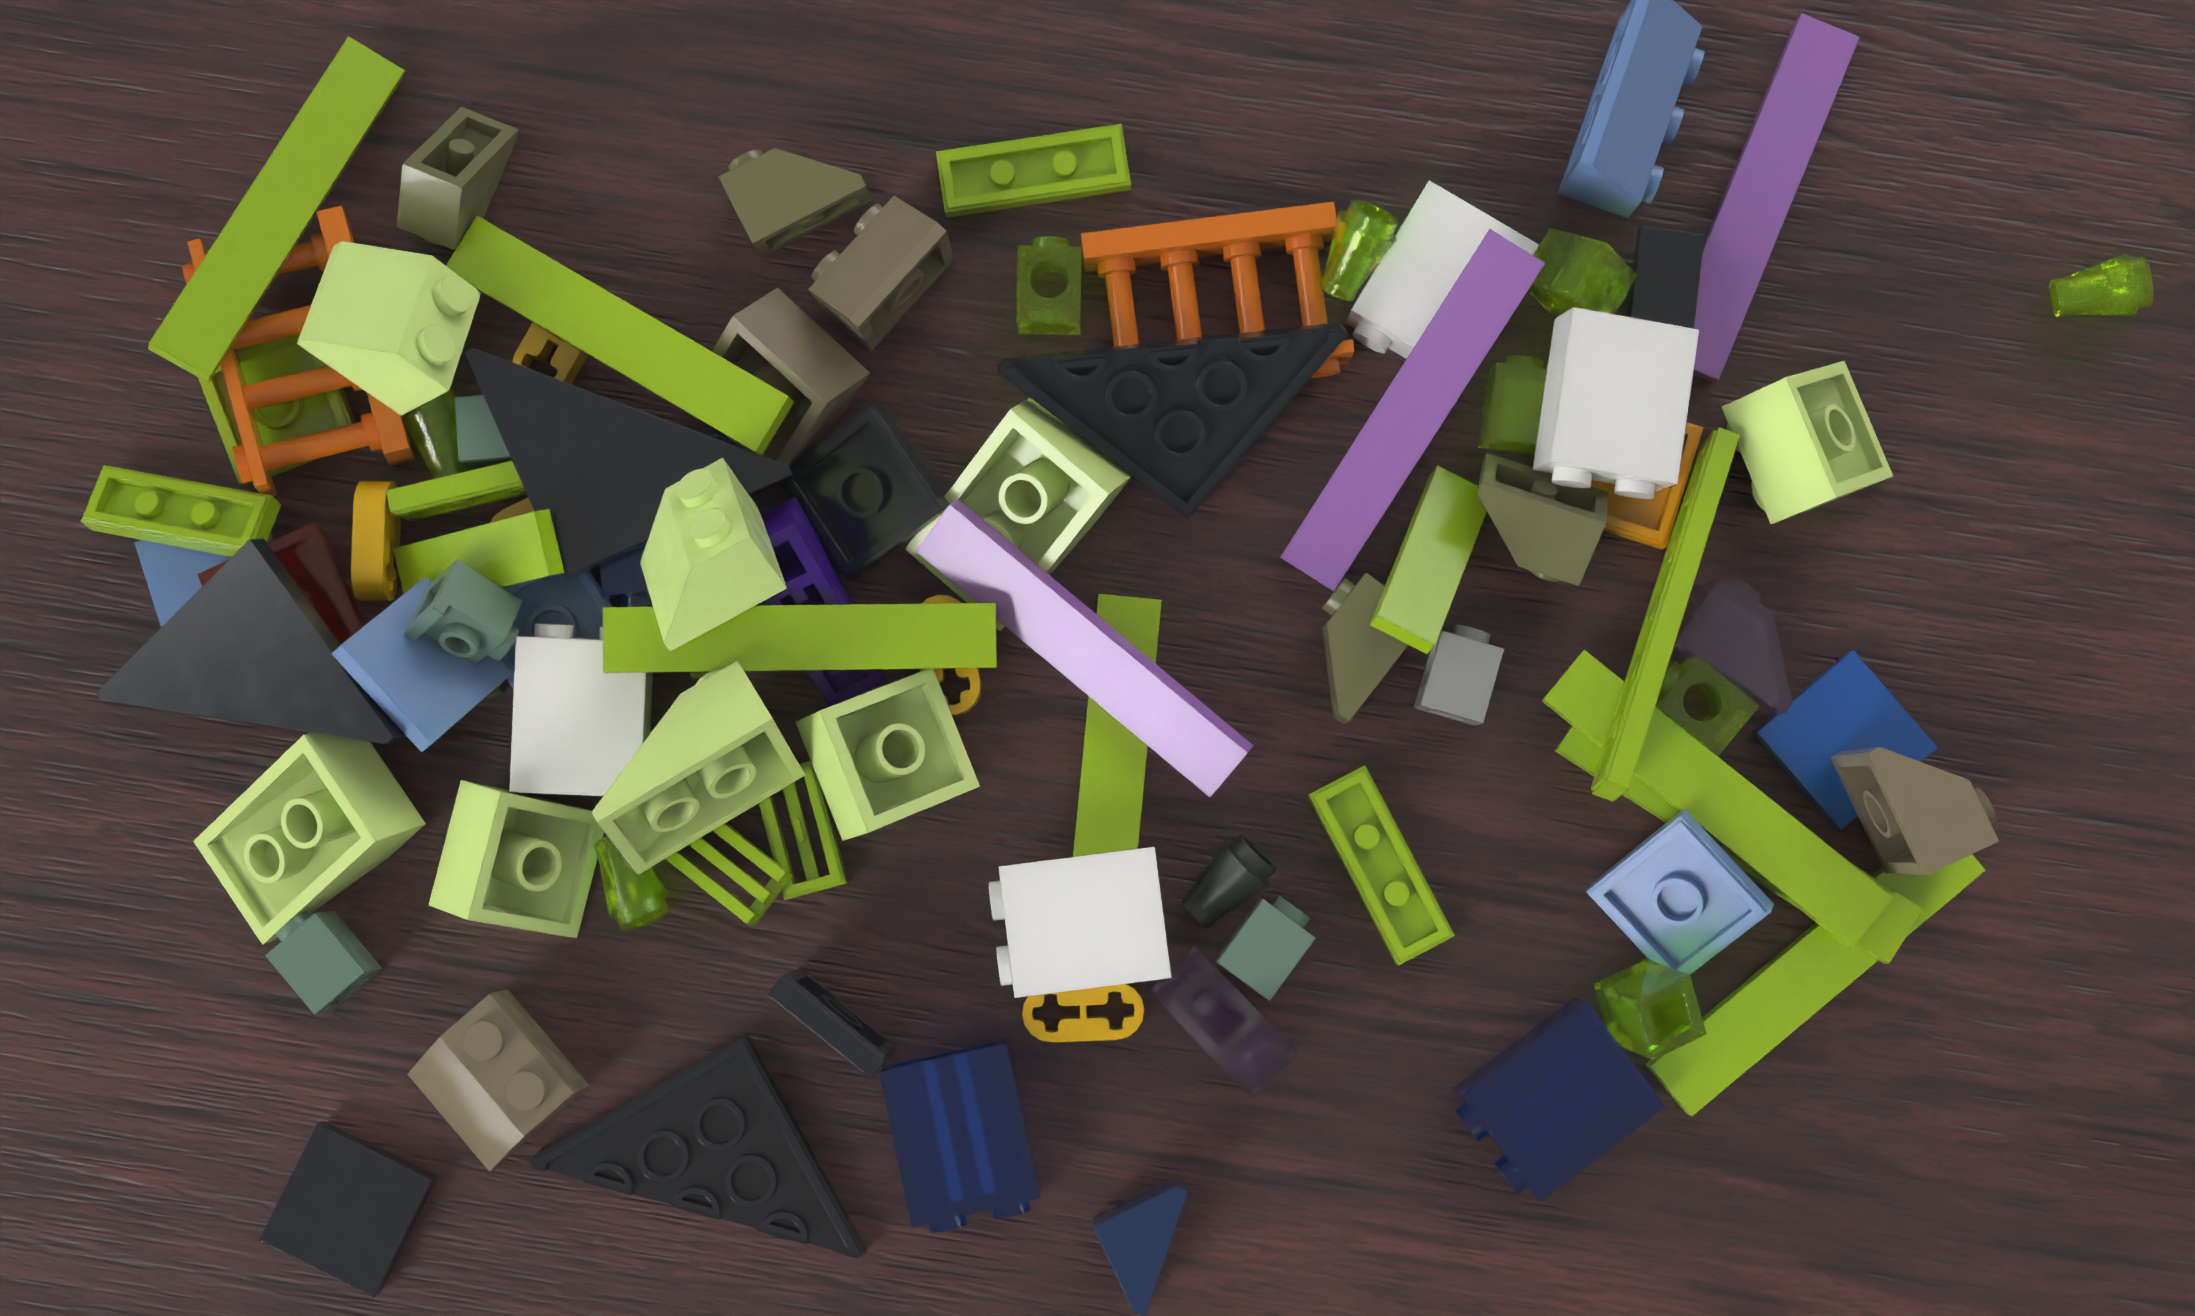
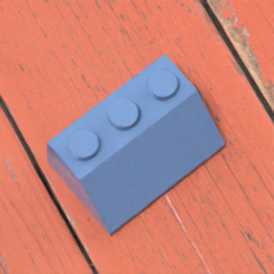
[1557,0,1705,218]

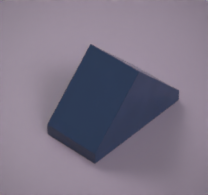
[1093,1178,1188,1316]

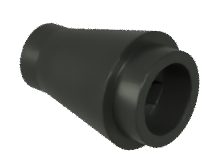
[1182,834,1277,928]

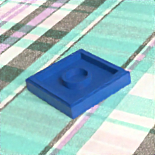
[1752,650,1938,830]

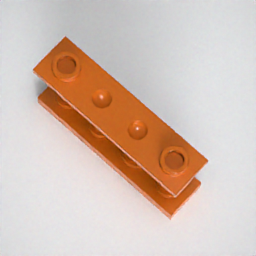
[1081,202,1354,378]
[182,206,415,496]

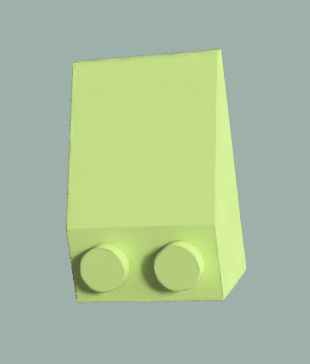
[905,398,1132,631]
[592,660,805,875]
[193,733,426,945]

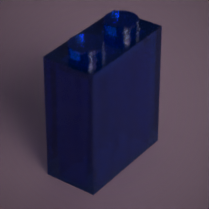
[1453,997,1665,1202]
[879,1039,1042,1233]

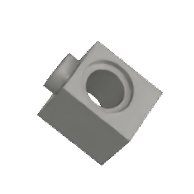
[1414,624,1504,726]

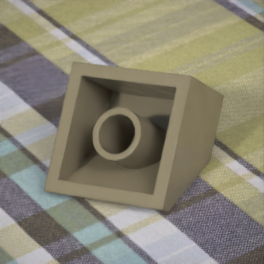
[808,196,955,352]
[712,288,870,467]
[1830,747,1999,875]
[407,989,590,1172]

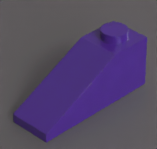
[761,497,886,707]

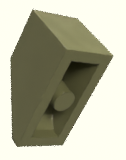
[396,107,519,250]
[718,148,872,258]
[1477,452,1609,586]
[1322,573,1408,725]

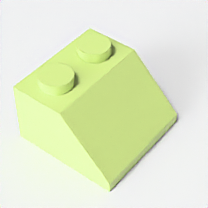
[297,241,481,416]
[1722,361,1893,524]
[640,458,787,652]
[796,669,980,841]
[429,780,604,938]

